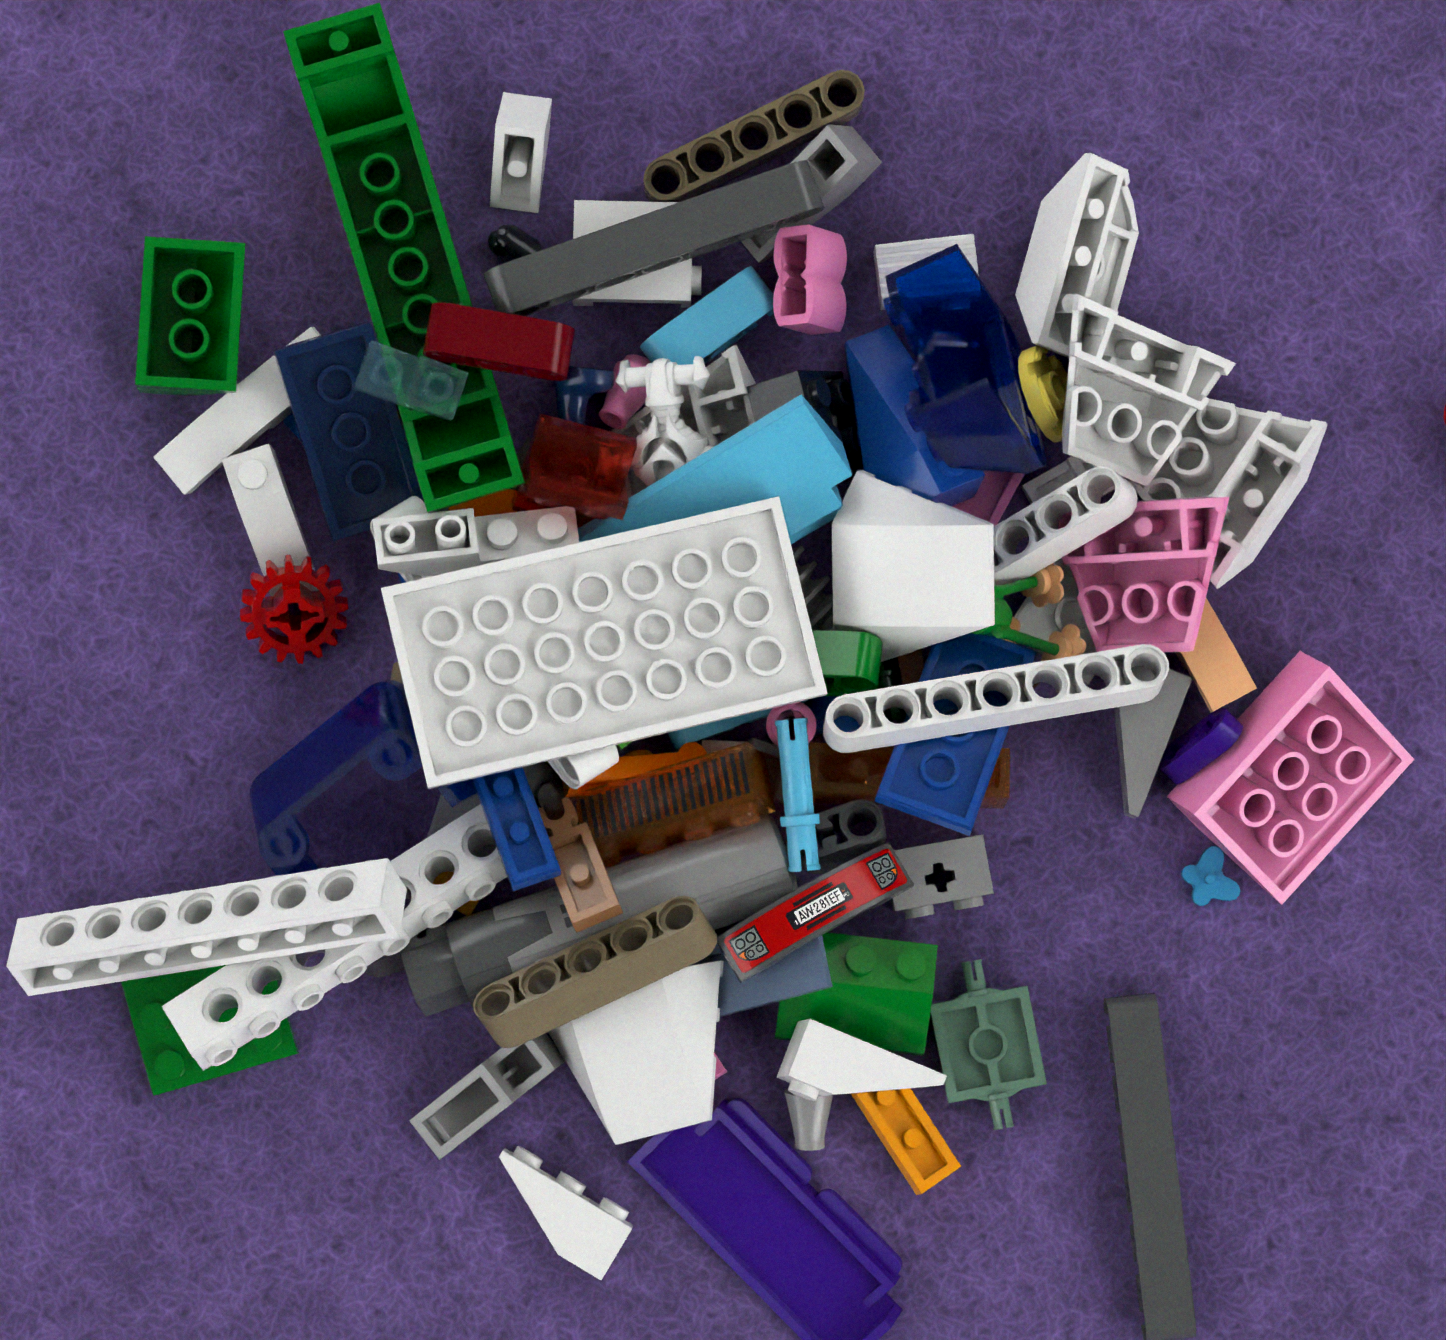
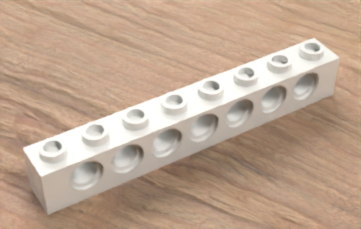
[161,804,507,1071]
[6,858,407,996]

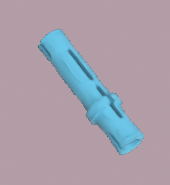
[775,718,821,872]

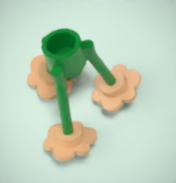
[972,563,1086,661]

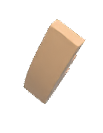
[1175,598,1257,712]

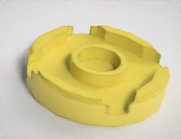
[1018,345,1068,443]

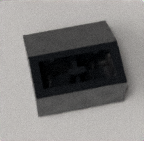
[746,370,863,470]

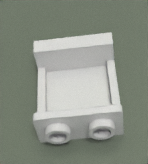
[572,200,702,308]

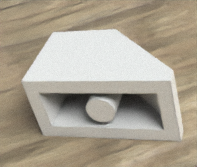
[490,92,552,213]

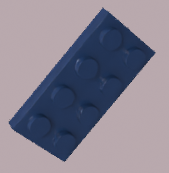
[273,321,424,542]

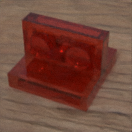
[511,413,637,527]

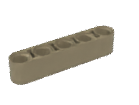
[643,70,865,202]
[473,896,717,1048]

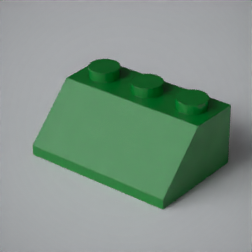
[135,236,246,396]
[775,932,938,1056]

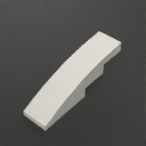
[153,327,320,495]

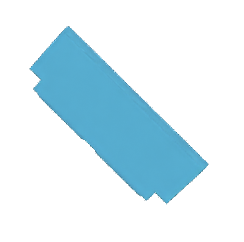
[578,394,852,544]

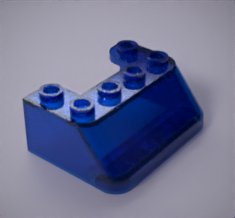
[883,244,1047,474]

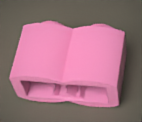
[773,224,847,335]

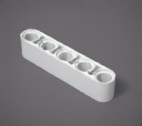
[994,466,1138,585]

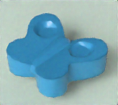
[1181,846,1240,906]

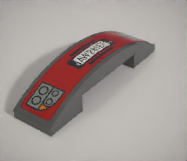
[717,842,914,983]

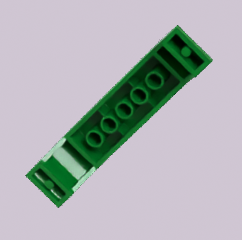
[283,2,525,513]

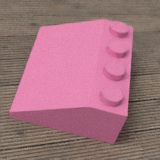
[1167,651,1415,905]

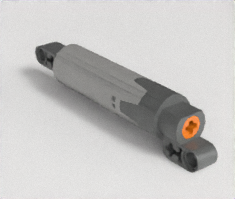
[365,799,887,1017]

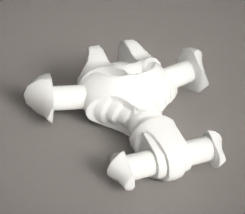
[592,356,714,487]

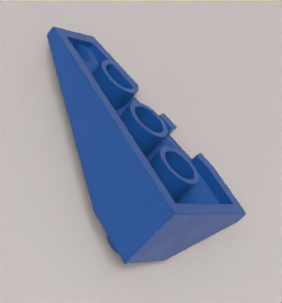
[844,325,985,506]

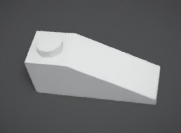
[221,443,319,596]
[777,1019,947,1101]

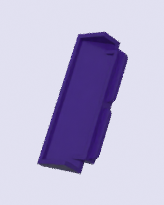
[627,1098,903,1340]

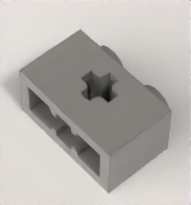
[891,834,994,919]

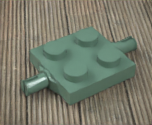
[930,959,1047,1130]

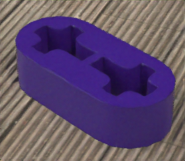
[1158,707,1243,785]

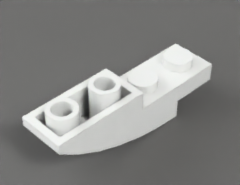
[372,505,579,576]

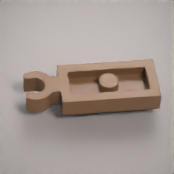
[538,797,623,933]

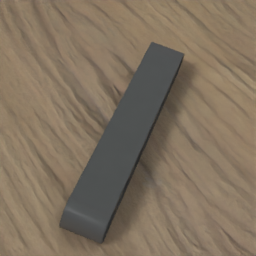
[484,160,824,316]
[1104,992,1196,1340]

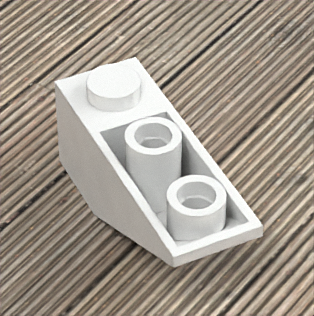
[499,1146,633,1280]

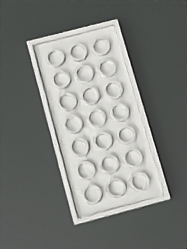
[381,496,828,789]

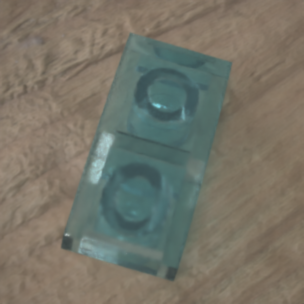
[353,340,469,421]

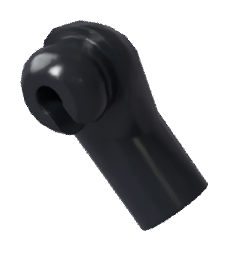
[488,225,542,259]

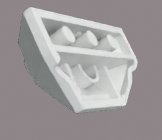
[1015,153,1139,358]

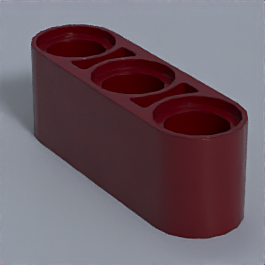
[423,302,575,381]

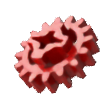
[240,555,348,664]

